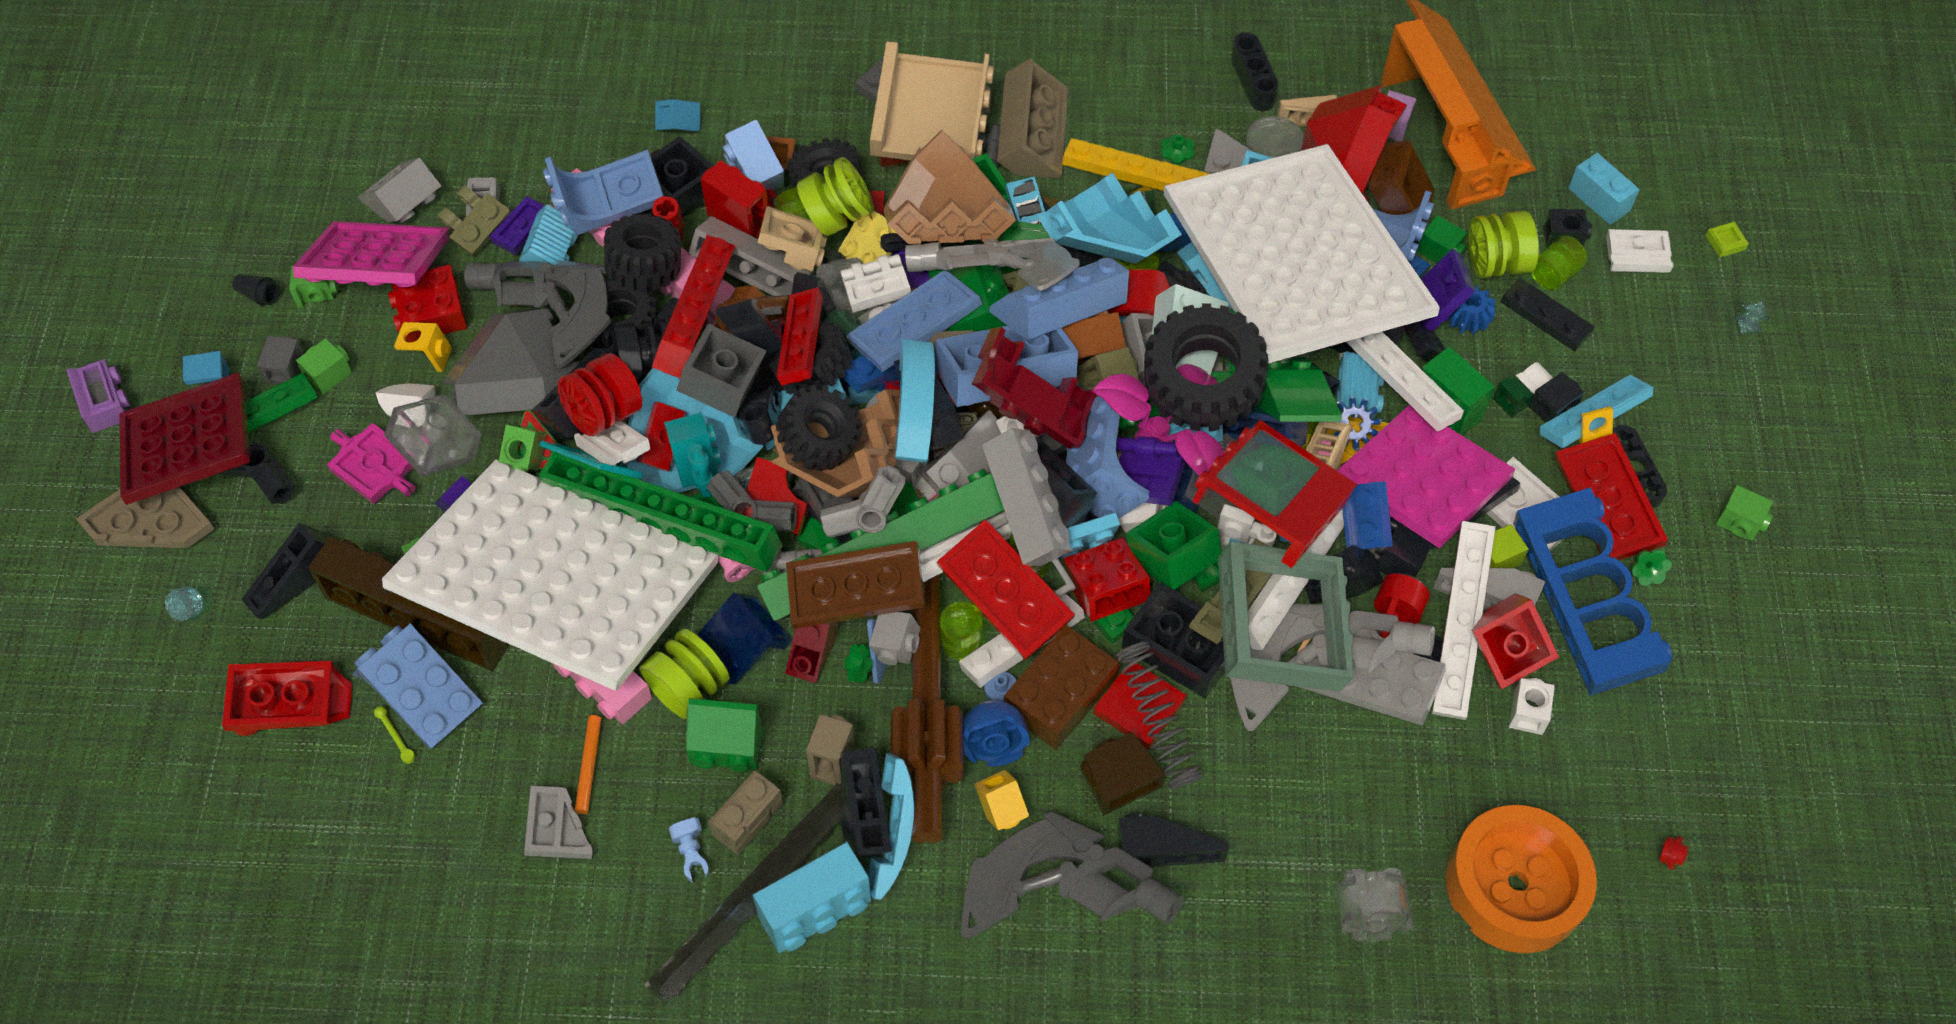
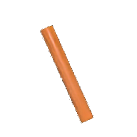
[574,715,602,815]

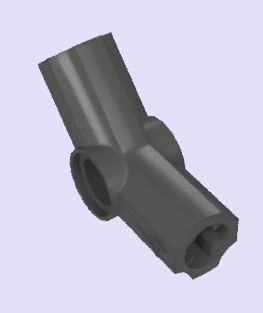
[706,469,798,532]

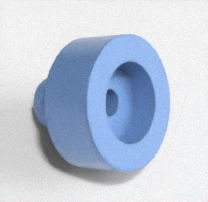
[984,671,1016,701]

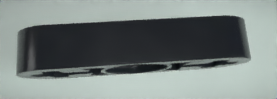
[1613,425,1667,508]

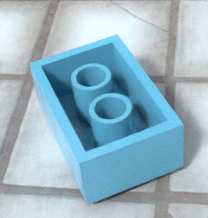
[753,842,871,954]

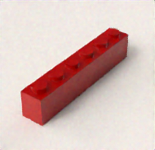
[652,234,735,378]

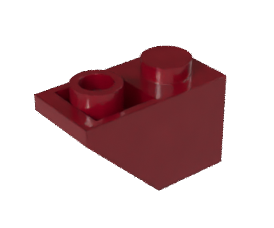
[785,622,839,684]

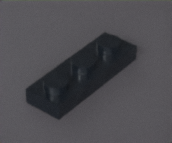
[1501,278,1595,352]

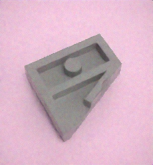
[1204,129,1253,174]
[524,786,593,859]

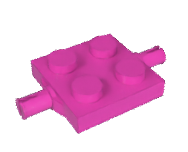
[327,423,419,504]

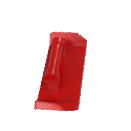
[1087,269,1170,318]

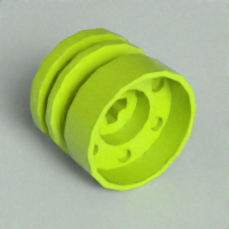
[797,157,874,237]
[1468,210,1538,279]
[639,629,730,719]

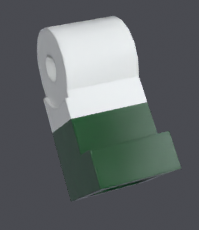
[1493,362,1553,418]

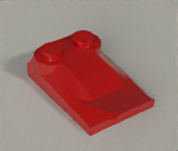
[222,661,352,736]

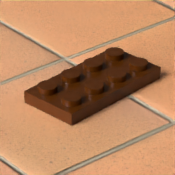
[786,541,926,629]

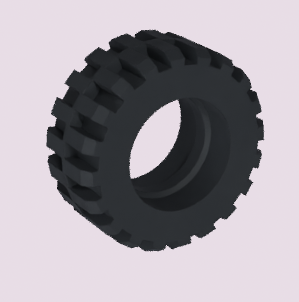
[1144,303,1268,431]

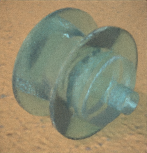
[1734,300,1770,334]
[165,586,203,621]

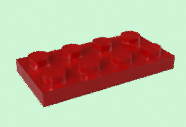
[1555,433,1668,560]
[936,519,1075,661]

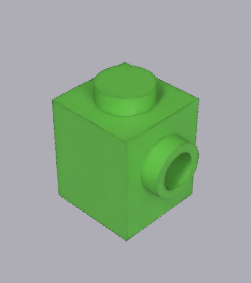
[296,338,352,395]
[1716,485,1773,541]

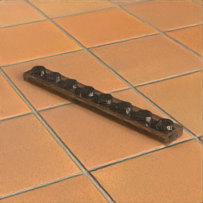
[644,783,841,1003]

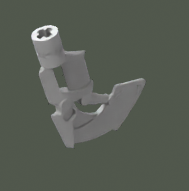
[905,238,1080,290]
[1231,604,1435,731]

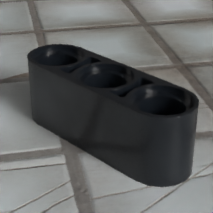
[1231,32,1278,112]

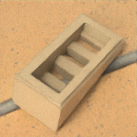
[1277,95,1337,127]
[1302,422,1352,470]

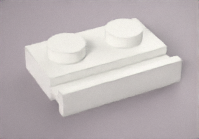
[1606,229,1673,273]
[574,421,650,466]

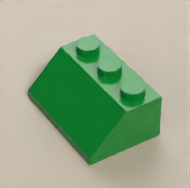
[928,265,1009,332]

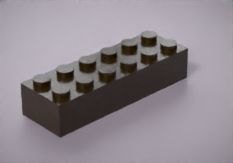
[308,536,510,672]

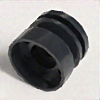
[612,319,668,385]

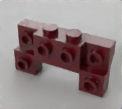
[972,327,1097,449]

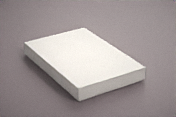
[1486,457,1564,551]

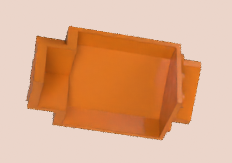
[1380,0,1536,210]

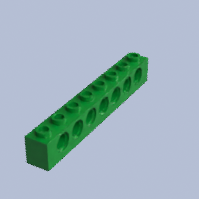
[538,452,782,572]

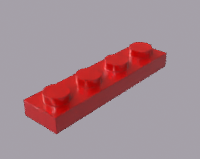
[777,287,823,385]

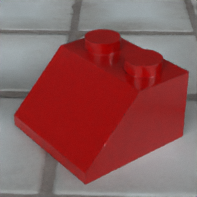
[1471,593,1559,689]

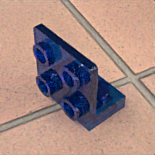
[697,592,793,685]

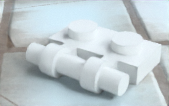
[840,254,911,312]
[1218,504,1276,551]

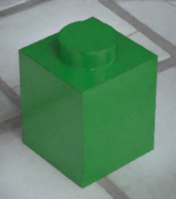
[1416,215,1468,263]

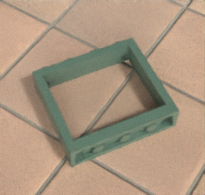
[1218,541,1356,692]

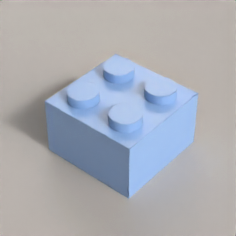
[722,119,784,191]

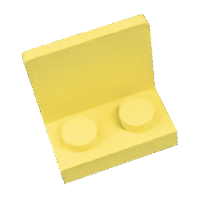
[838,210,896,266]

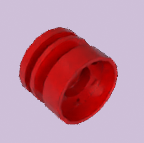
[558,353,642,436]

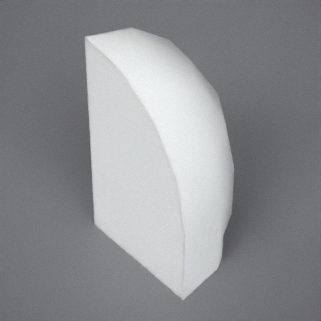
[375,384,435,426]

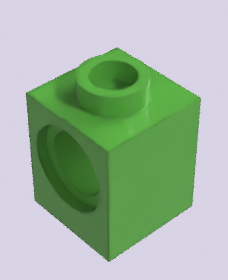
[498,425,547,473]

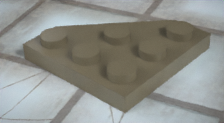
[76,487,214,548]

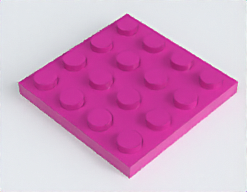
[293,221,450,287]
[1337,404,1515,548]

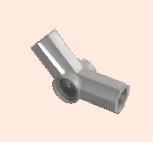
[821,465,905,538]

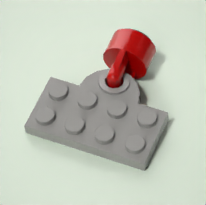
[1297,573,1446,726]

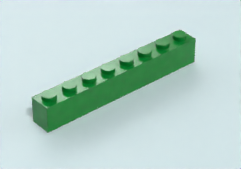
[757,468,1004,621]

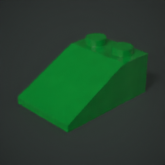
[1257,358,1342,422]

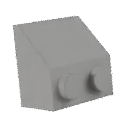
[358,157,441,223]

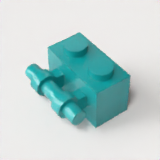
[664,412,722,497]

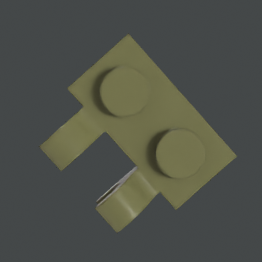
[438,185,511,258]

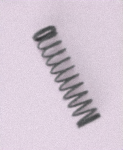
[1115,641,1203,789]

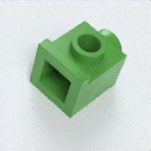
[289,266,339,308]

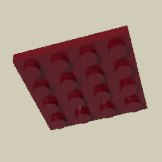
[119,372,250,505]

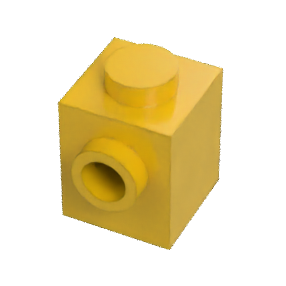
[974,770,1029,831]

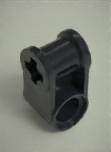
[740,385,781,445]

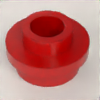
[1660,836,1689,870]

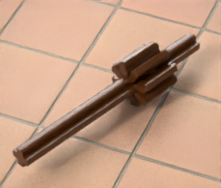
[890,574,963,844]

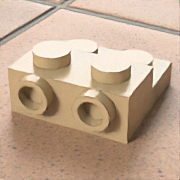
[757,206,827,271]

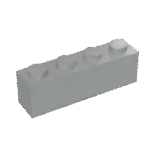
[688,216,816,296]
[982,428,1072,566]

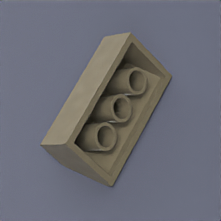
[997,58,1068,178]

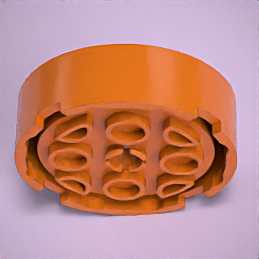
[1446,805,1597,953]

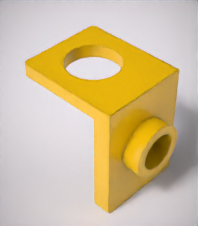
[394,322,452,372]
[1578,406,1613,443]

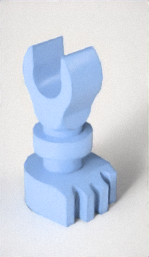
[669,817,709,883]

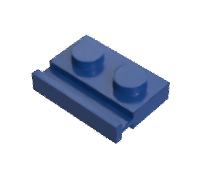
[1342,481,1393,549]

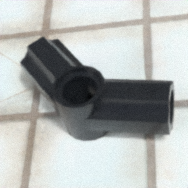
[218,443,296,505]

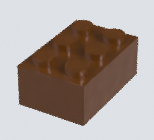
[1004,625,1119,750]

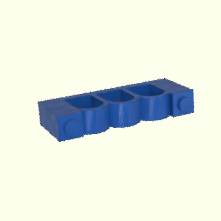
[1513,487,1672,695]

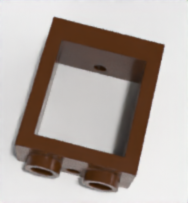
[1369,140,1435,222]

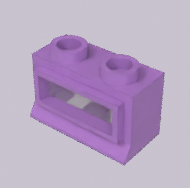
[66,359,130,433]

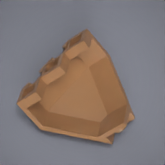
[883,130,1016,244]
[771,389,900,497]

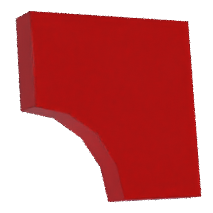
[742,457,809,536]

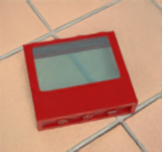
[1192,420,1358,569]

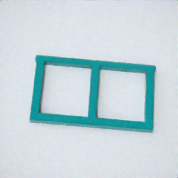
[539,440,643,479]

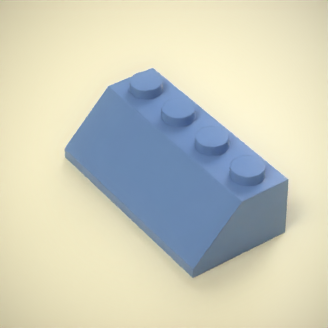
[990,257,1129,340]

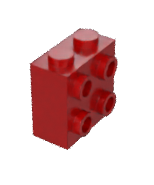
[701,160,768,239]
[388,265,467,343]
[1063,537,1151,622]

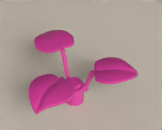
[1093,364,1224,476]

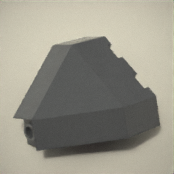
[441,308,580,416]

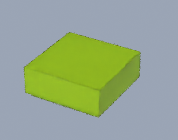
[1705,222,1749,258]

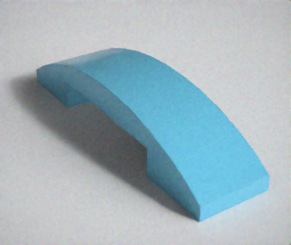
[894,339,935,463]
[867,753,914,899]

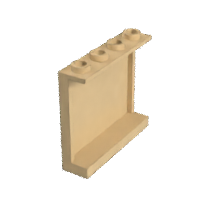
[870,42,994,160]

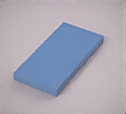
[847,270,983,372]

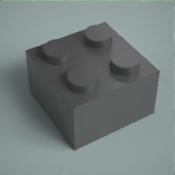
[676,323,766,418]

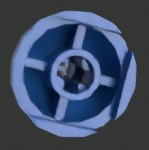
[963,700,1030,767]

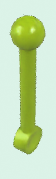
[374,706,415,764]

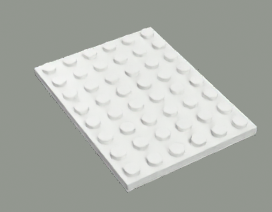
[1164,144,1440,363]
[382,459,718,691]

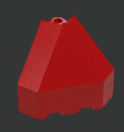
[1301,85,1407,201]

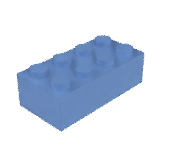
[935,326,1078,407]

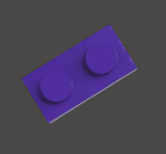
[490,196,545,255]

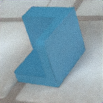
[655,99,700,132]
[183,351,230,385]

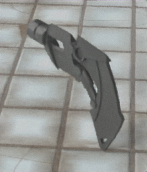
[464,260,611,368]
[961,812,1183,939]

